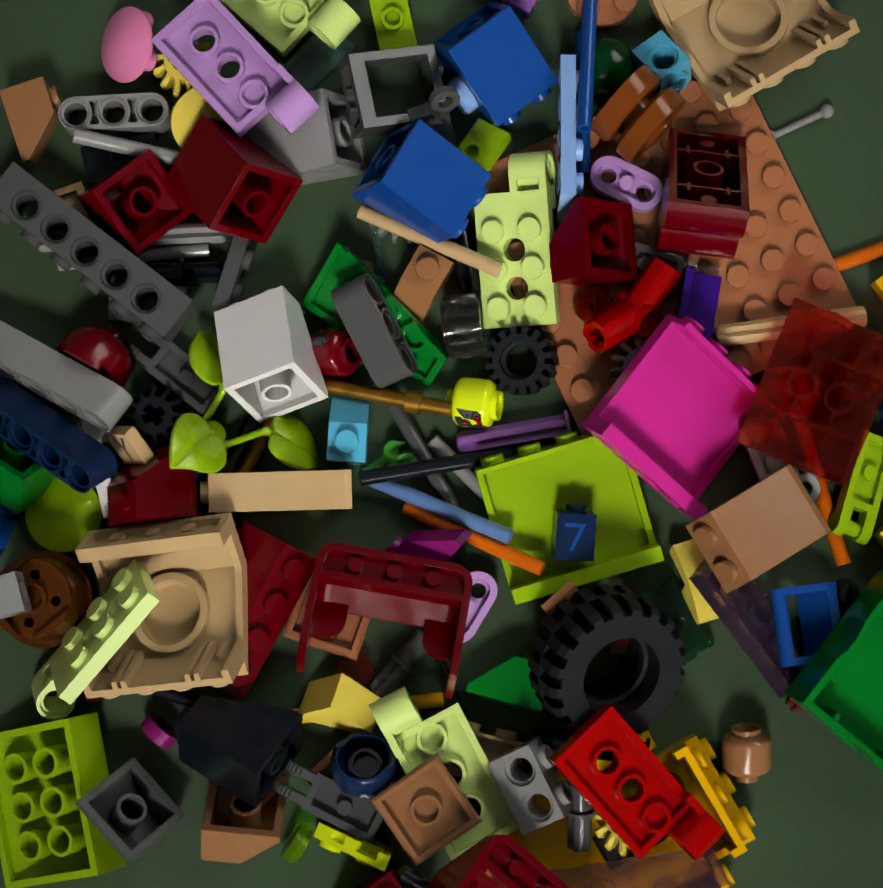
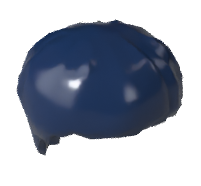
[330,730,398,799]

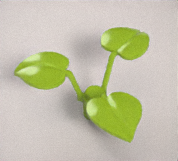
[169,331,320,474]

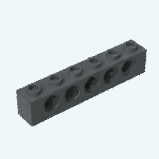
[0,161,199,343]

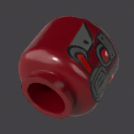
[310,327,362,377]

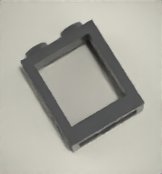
[338,44,451,139]

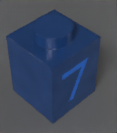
[551,503,597,562]

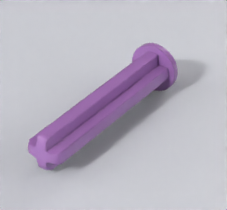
[456,409,571,454]

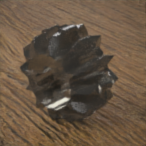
[440,293,486,359]

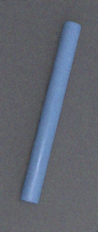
[368,481,514,544]

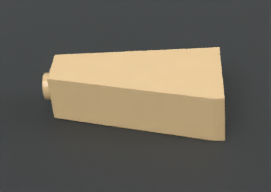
[200,469,352,513]

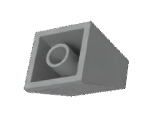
[244,88,368,185]

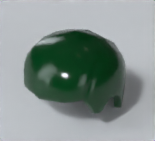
[578,38,636,97]

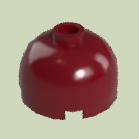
[55,326,132,388]

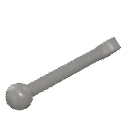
[770,104,834,140]

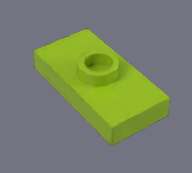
[369,0,418,50]
[458,118,512,172]

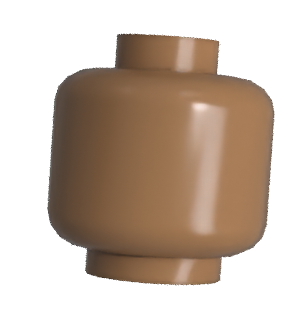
[721,723,772,783]

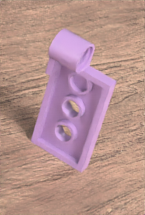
[151,0,320,138]

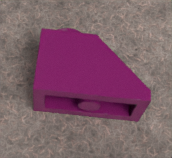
[385,529,472,562]

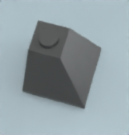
[76,757,185,864]

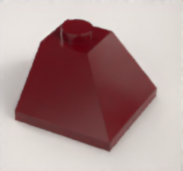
[76,149,193,255]
[549,197,638,285]
[107,445,198,527]

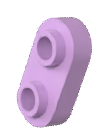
[589,155,663,213]
[463,571,498,643]

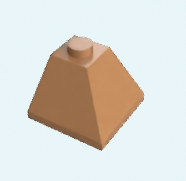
[201,776,289,864]

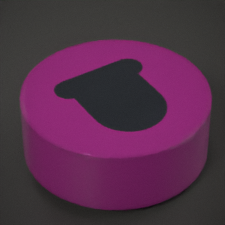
[141,713,178,749]

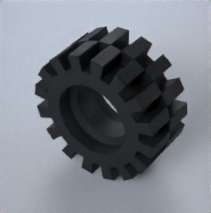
[485,326,559,395]

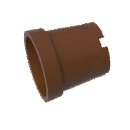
[0,550,98,649]

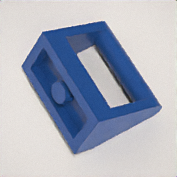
[770,582,841,667]

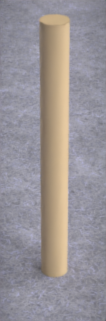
[357,204,503,277]

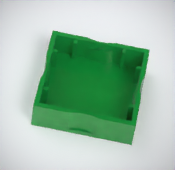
[784,570,883,775]

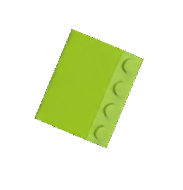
[0,712,127,888]

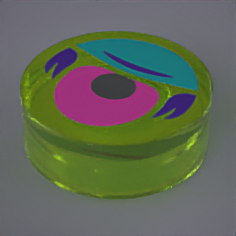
[280,824,313,864]

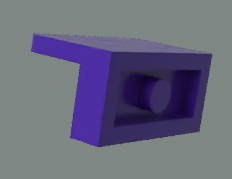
[675,266,722,340]

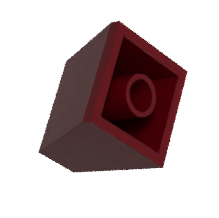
[165,115,303,244]

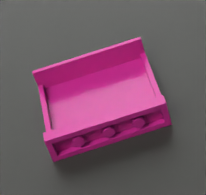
[582,314,782,520]

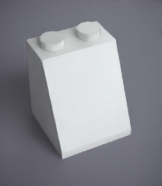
[214,285,329,423]

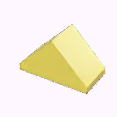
[299,673,381,733]

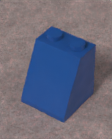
[431,1,559,126]
[350,119,491,243]

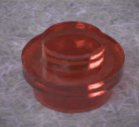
[335,653,373,687]

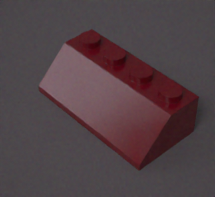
[220,520,316,699]

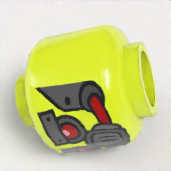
[445,377,504,429]

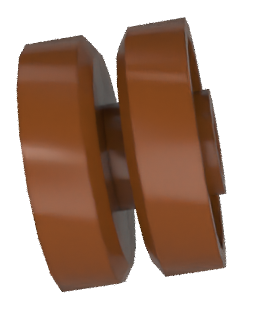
[592,64,686,164]

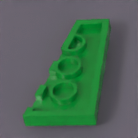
[301,239,451,389]

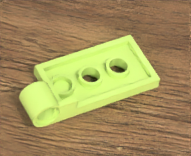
[219,0,361,58]
[474,150,561,329]
[31,559,160,720]
[369,686,519,861]

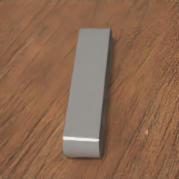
[0,320,133,432]

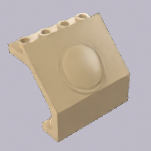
[648,0,860,112]
[75,512,248,699]

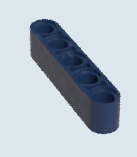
[0,373,117,493]

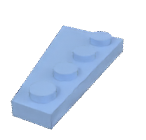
[555,54,584,227]

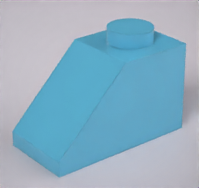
[326,394,371,466]

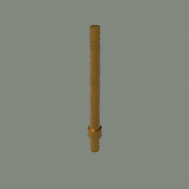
[323,377,452,417]

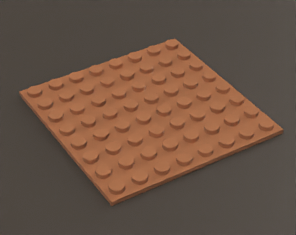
[473,73,856,436]

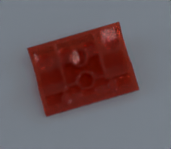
[736,297,883,489]

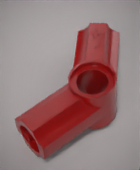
[583,255,682,353]

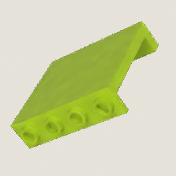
[474,431,664,605]

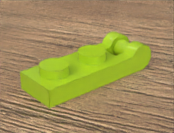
[828,430,883,545]

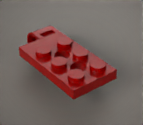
[549,702,725,861]

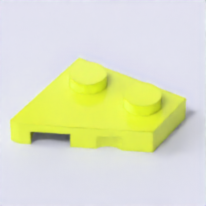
[313,819,393,872]

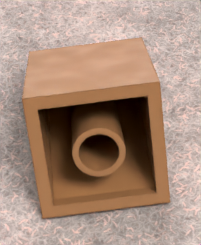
[685,464,831,594]

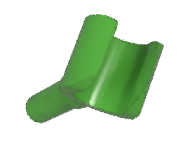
[359,441,413,471]

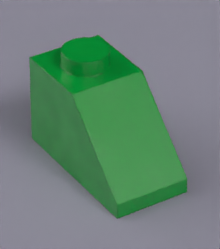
[465,650,543,711]

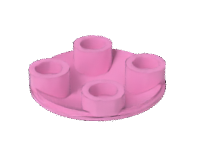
[101,6,157,83]

